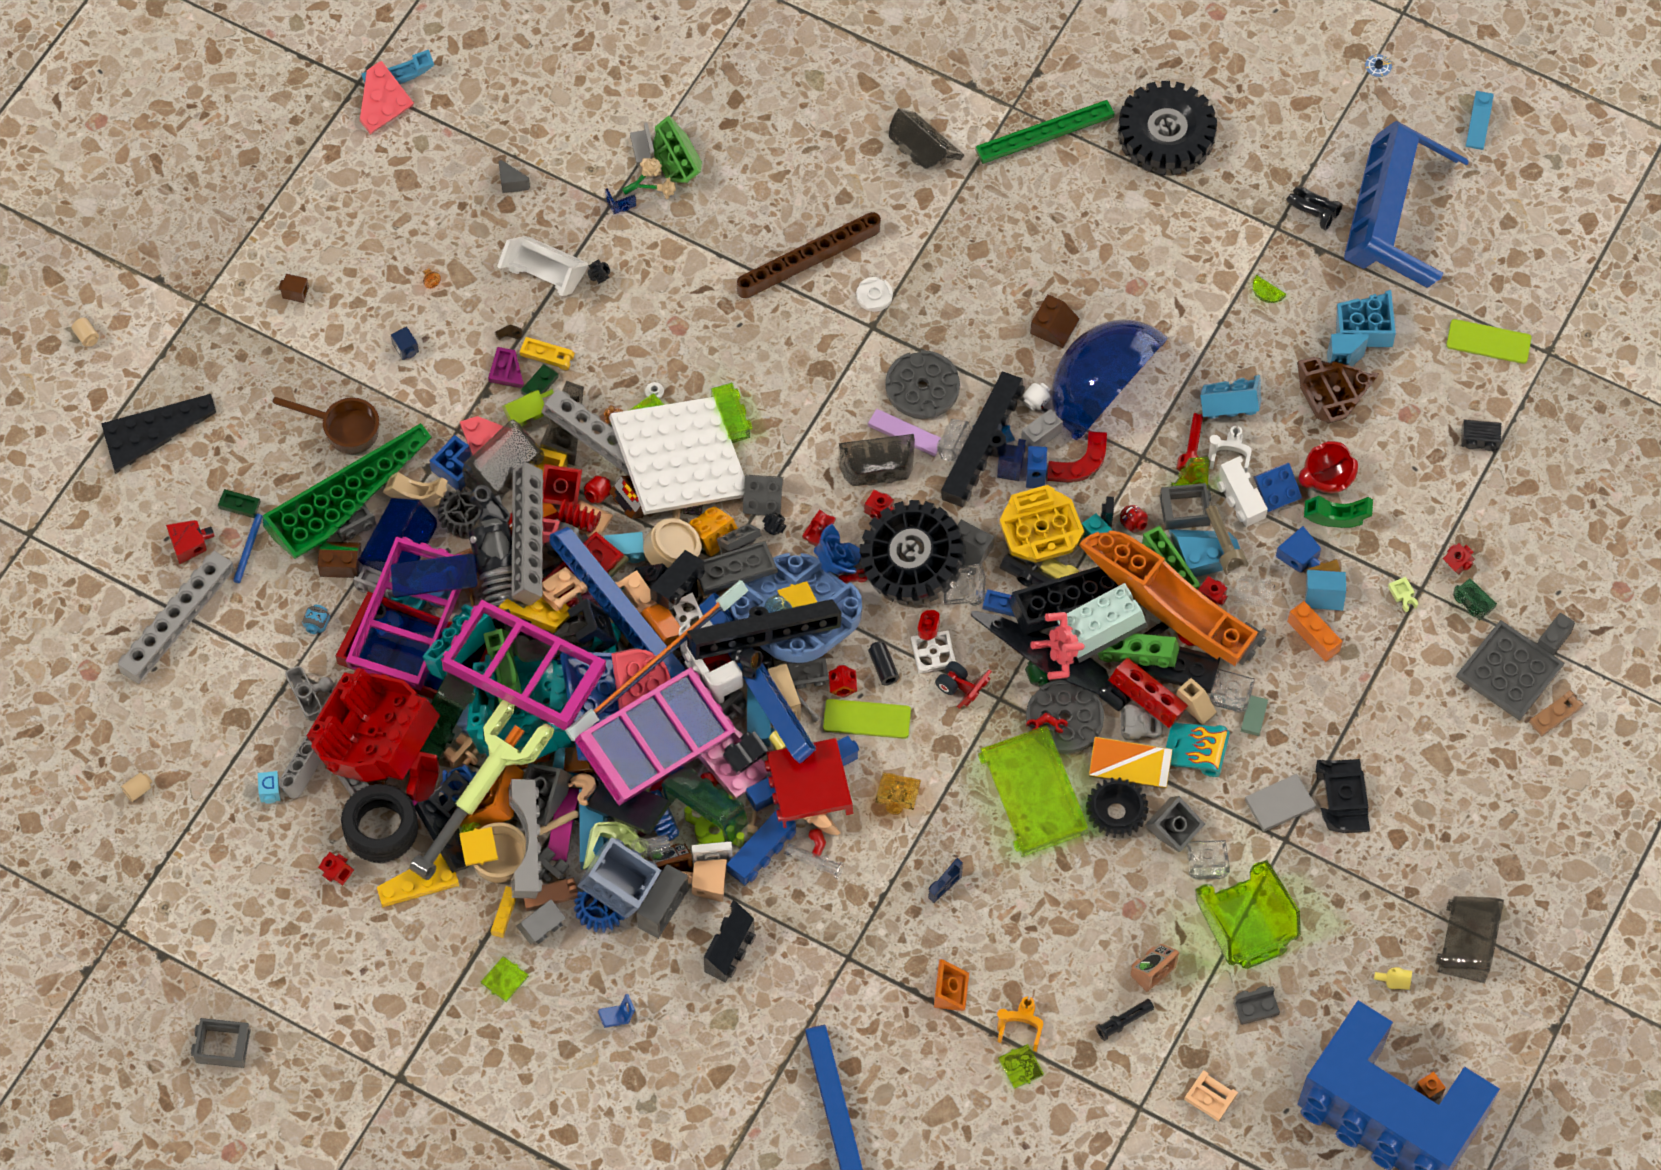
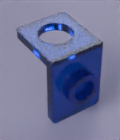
[605,188,636,214]

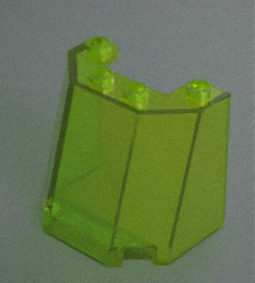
[1195,860,1301,969]

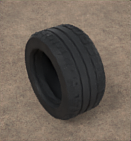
[341,784,418,863]

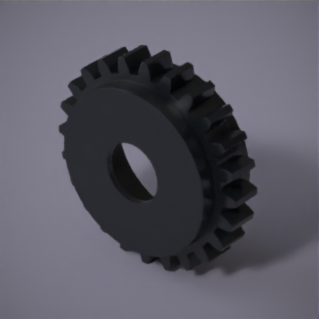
[1086,777,1149,838]

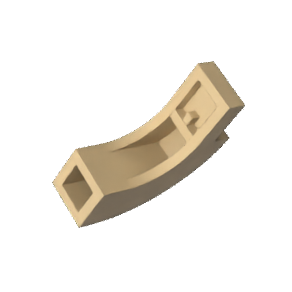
[383,472,448,507]

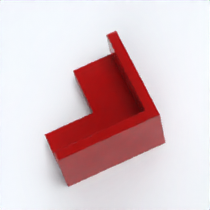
[406,751,440,802]

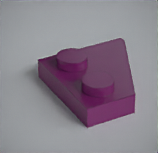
[488,347,524,388]

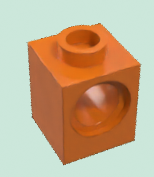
[1414,1072,1446,1102]

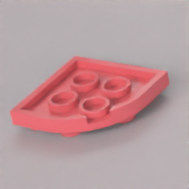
[611,649,674,710]

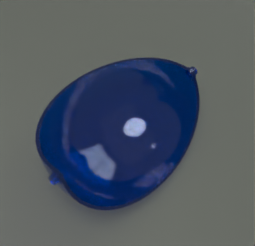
[1052,319,1169,440]

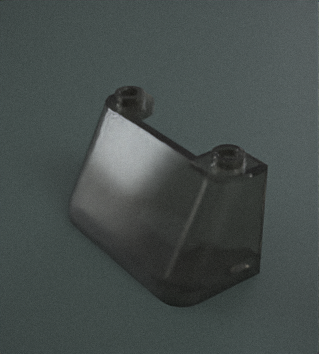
[1435,896,1504,984]

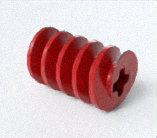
[558,499,601,533]

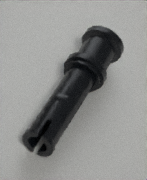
[1095,998,1154,1041]

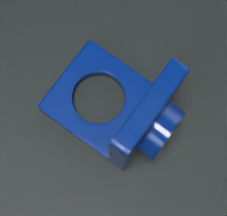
[598,994,635,1028]

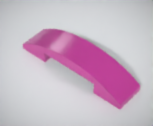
[548,787,579,862]

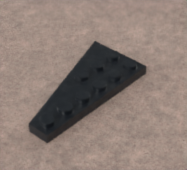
[101,394,216,474]

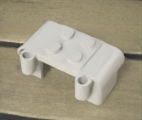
[679,620,743,704]

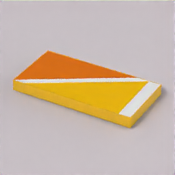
[1089,737,1172,788]

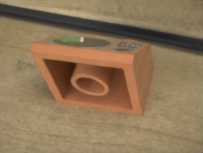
[1130,944,1179,992]

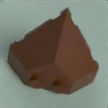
[1297,357,1379,424]

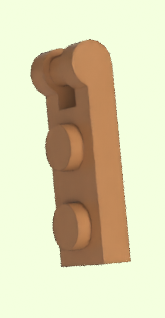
[1529,690,1584,736]

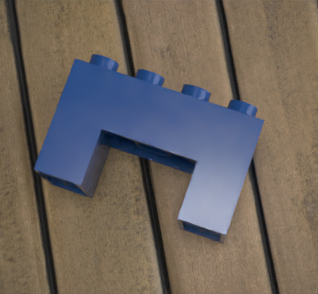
[1297,1000,1500,1170]

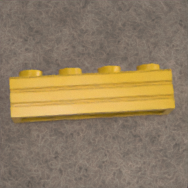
[491,886,517,938]

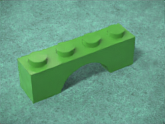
[483,629,522,709]

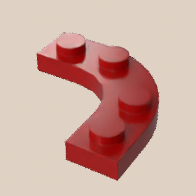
[1047,431,1107,483]

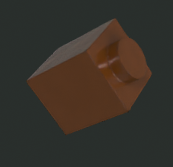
[279,273,309,303]

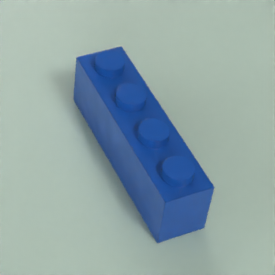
[727,808,796,886]

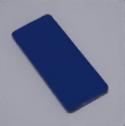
[391,554,478,597]

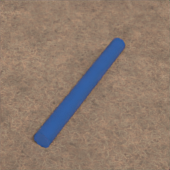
[233,514,263,583]

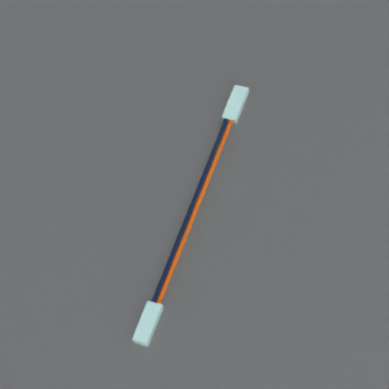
[565,580,748,741]

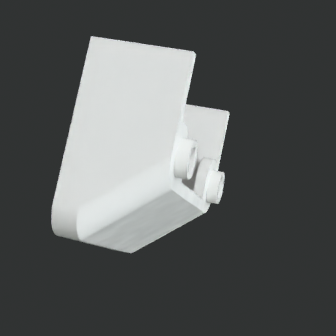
[497,236,588,296]

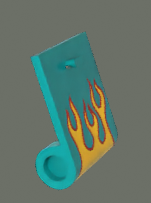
[1166,723,1230,777]

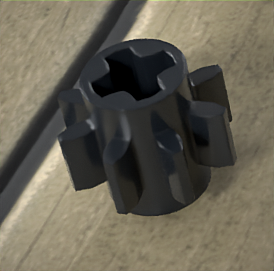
[587,259,610,284]
[762,512,787,535]

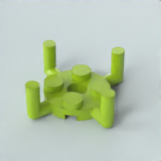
[684,795,745,847]

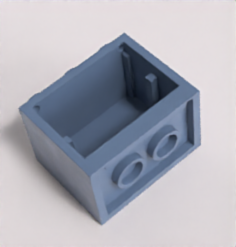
[577,837,662,919]

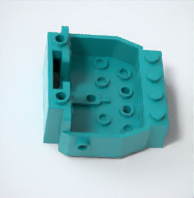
[467,655,575,760]

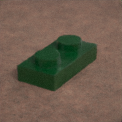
[521,364,559,395]
[218,489,261,518]

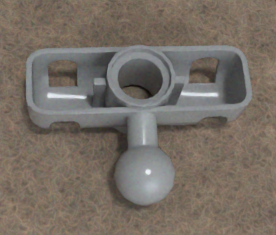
[285,666,334,721]

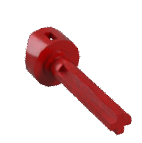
[1176,413,1203,480]

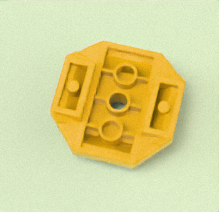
[999,485,1084,563]

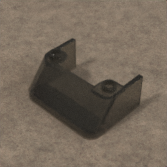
[504,592,594,663]

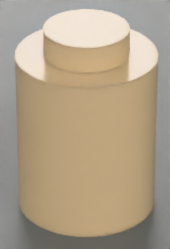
[71,318,99,346]
[121,772,152,802]

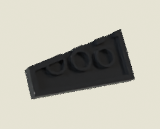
[415,795,469,873]

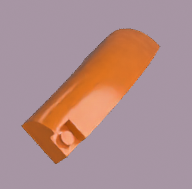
[1079,531,1258,666]

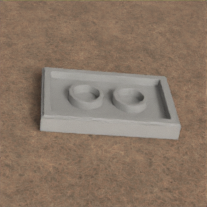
[1244,774,1316,832]

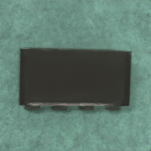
[462,419,544,501]

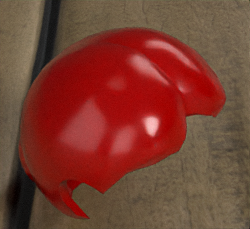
[1298,441,1358,494]

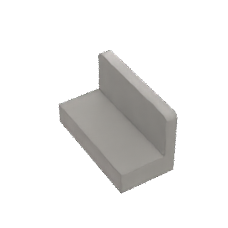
[630,122,655,166]

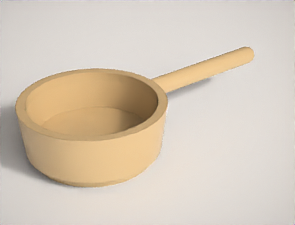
[643,509,702,568]
[473,810,579,883]

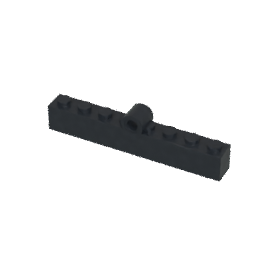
[941,371,1025,507]
[687,599,842,660]

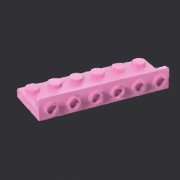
[660,687,770,800]

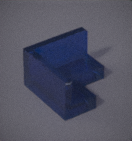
[997,439,1026,481]

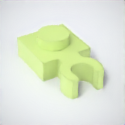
[1388,577,1418,612]

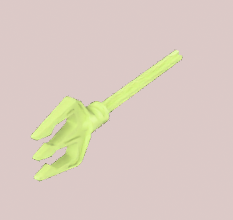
[583,762,663,870]

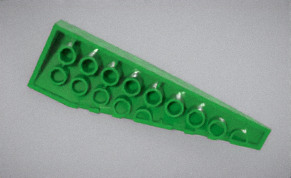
[263,423,432,559]

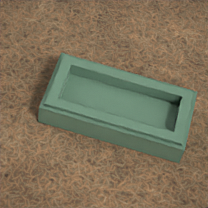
[1240,695,1269,736]

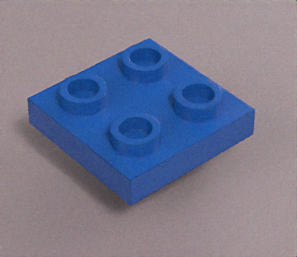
[1253,463,1302,512]

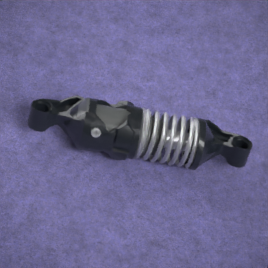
[468,485,534,656]

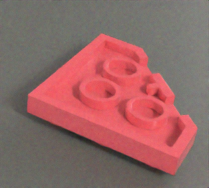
[359,61,414,135]
[460,416,530,472]

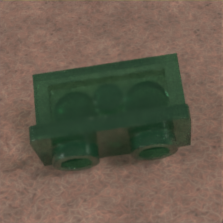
[1453,578,1497,621]

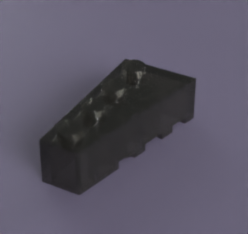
[540,380,584,466]

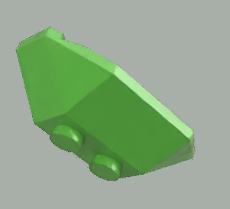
[653,115,702,183]

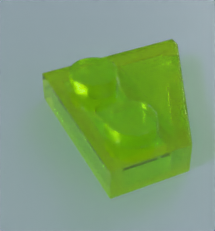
[1171,457,1210,489]

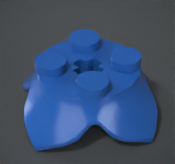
[814,524,861,575]

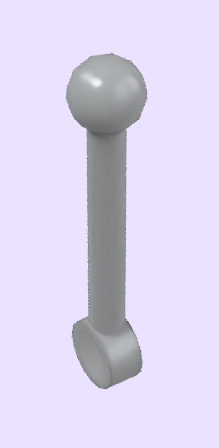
[796,690,819,721]

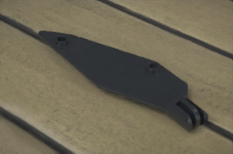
[971,611,1131,711]

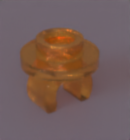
[422,268,441,289]
[604,405,623,424]

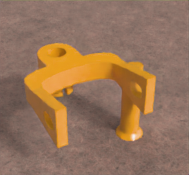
[997,996,1044,1052]

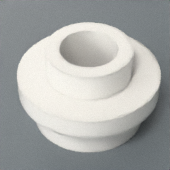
[645,382,664,401]

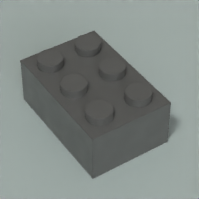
[636,864,689,939]

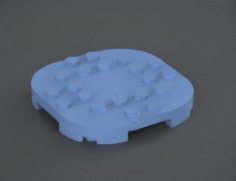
[730,553,862,663]

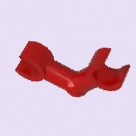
[1026,713,1068,734]

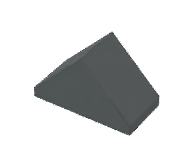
[498,160,530,193]

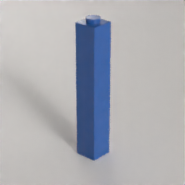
[746,736,859,812]

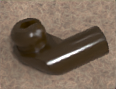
[495,324,523,340]

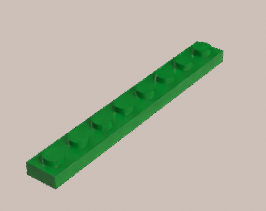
[975,100,1115,164]

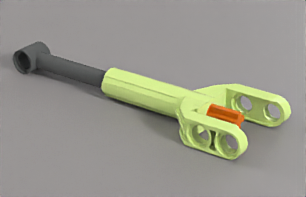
[410,700,554,880]

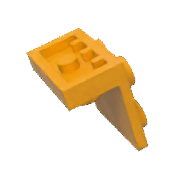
[688,506,738,556]

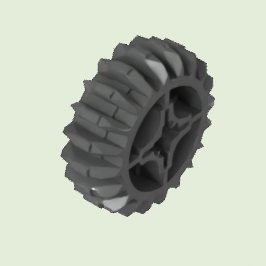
[438,488,484,538]

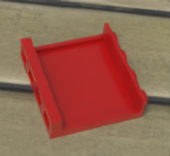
[764,738,854,828]

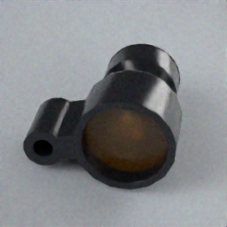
[730,648,763,680]

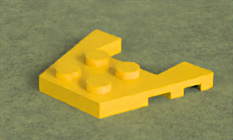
[498,597,571,633]

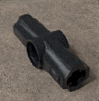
[1000,553,1055,587]

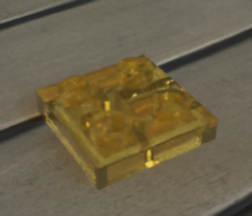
[875,772,921,815]

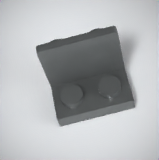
[743,474,784,515]

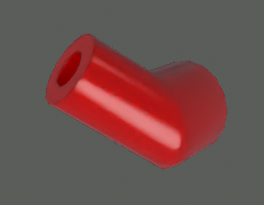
[808,828,826,858]

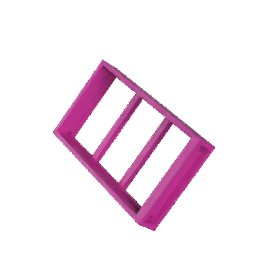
[346,537,470,691]
[441,600,606,730]

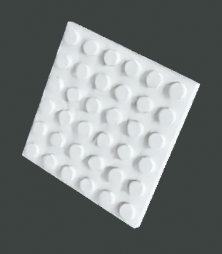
[609,397,745,515]

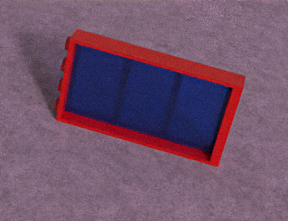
[335,591,489,709]

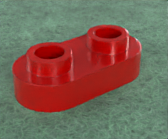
[917,610,940,640]

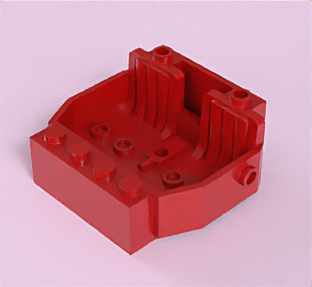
[306,668,440,782]

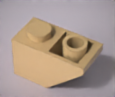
[1176,678,1217,725]

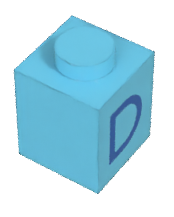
[258,771,281,804]

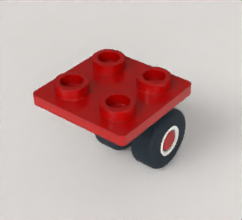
[935,661,992,709]

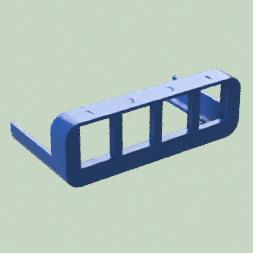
[1344,121,1469,288]

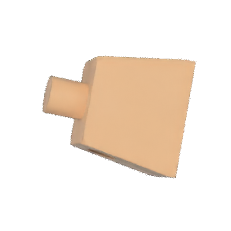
[682,859,727,902]

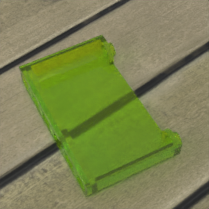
[978,725,1088,857]

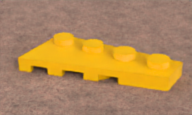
[377,853,459,907]

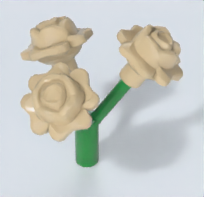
[622,158,676,199]

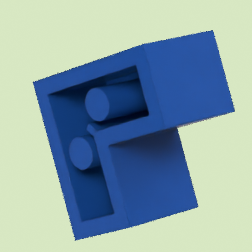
[429,435,472,492]

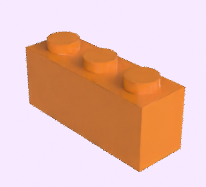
[1287,601,1343,662]

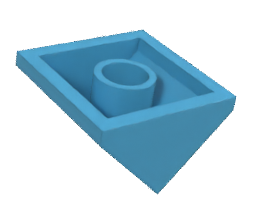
[1305,570,1346,611]

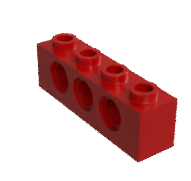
[1108,657,1188,728]

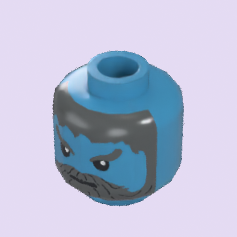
[302,605,330,635]

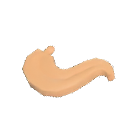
[568,773,597,806]

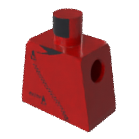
[166,520,215,564]

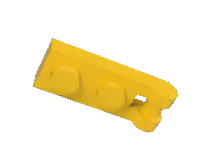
[519,337,575,371]

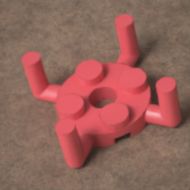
[1030,612,1085,680]

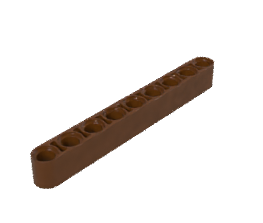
[737,212,881,298]

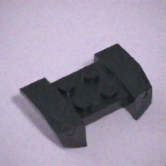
[1315,759,1370,833]

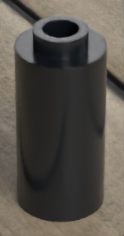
[868,641,900,686]

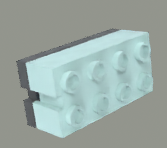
[1057,583,1148,663]

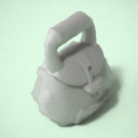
[1121,704,1162,740]

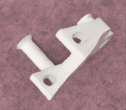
[1208,426,1252,473]

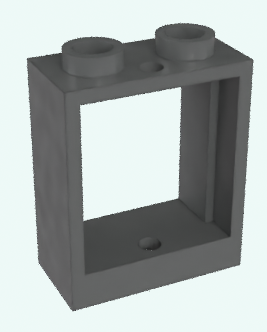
[1159,483,1211,530]
[191,1018,251,1068]

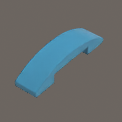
[361,49,434,84]

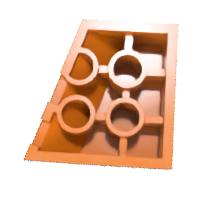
[460,764,524,829]

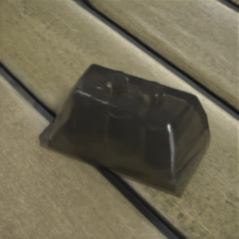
[889,108,964,170]
[838,434,915,486]

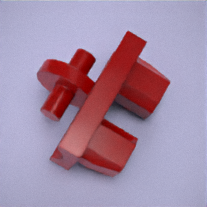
[802,509,836,546]

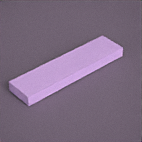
[868,409,944,457]

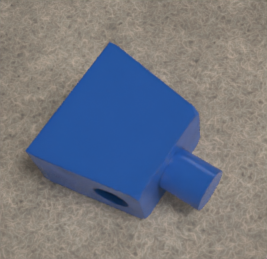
[1026,446,1047,488]
[1276,526,1321,573]

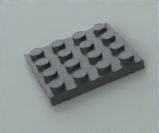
[1456,620,1565,721]

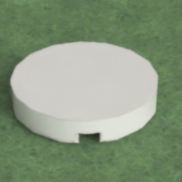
[856,277,893,312]

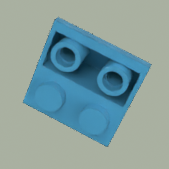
[1327,333,1369,366]

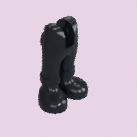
[1286,186,1343,230]

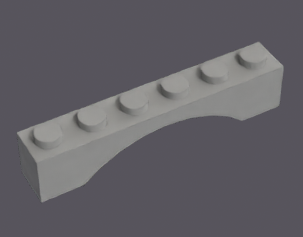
[509,779,542,899]

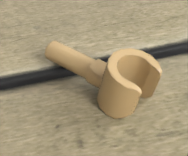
[747,810,760,837]

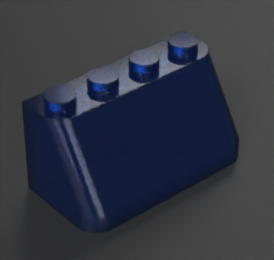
[358,498,437,580]

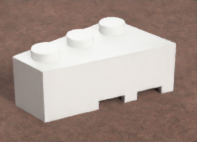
[1217,456,1268,527]

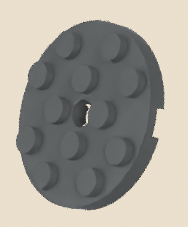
[885,350,960,419]
[1026,680,1104,754]

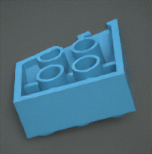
[1336,290,1396,347]
[1200,375,1262,419]
[1169,529,1240,577]

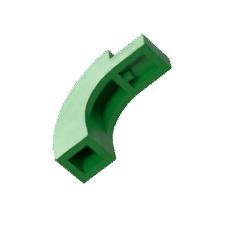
[1304,495,1373,528]

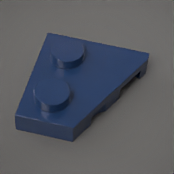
[928,858,963,903]

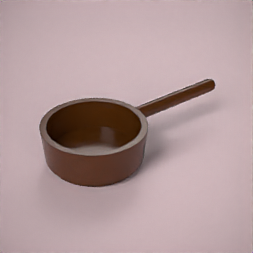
[272,397,379,454]

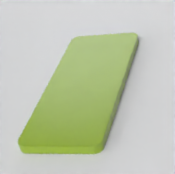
[1446,319,1532,364]
[823,699,911,739]

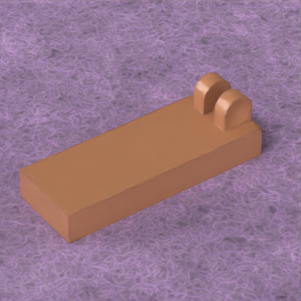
[523,877,578,911]

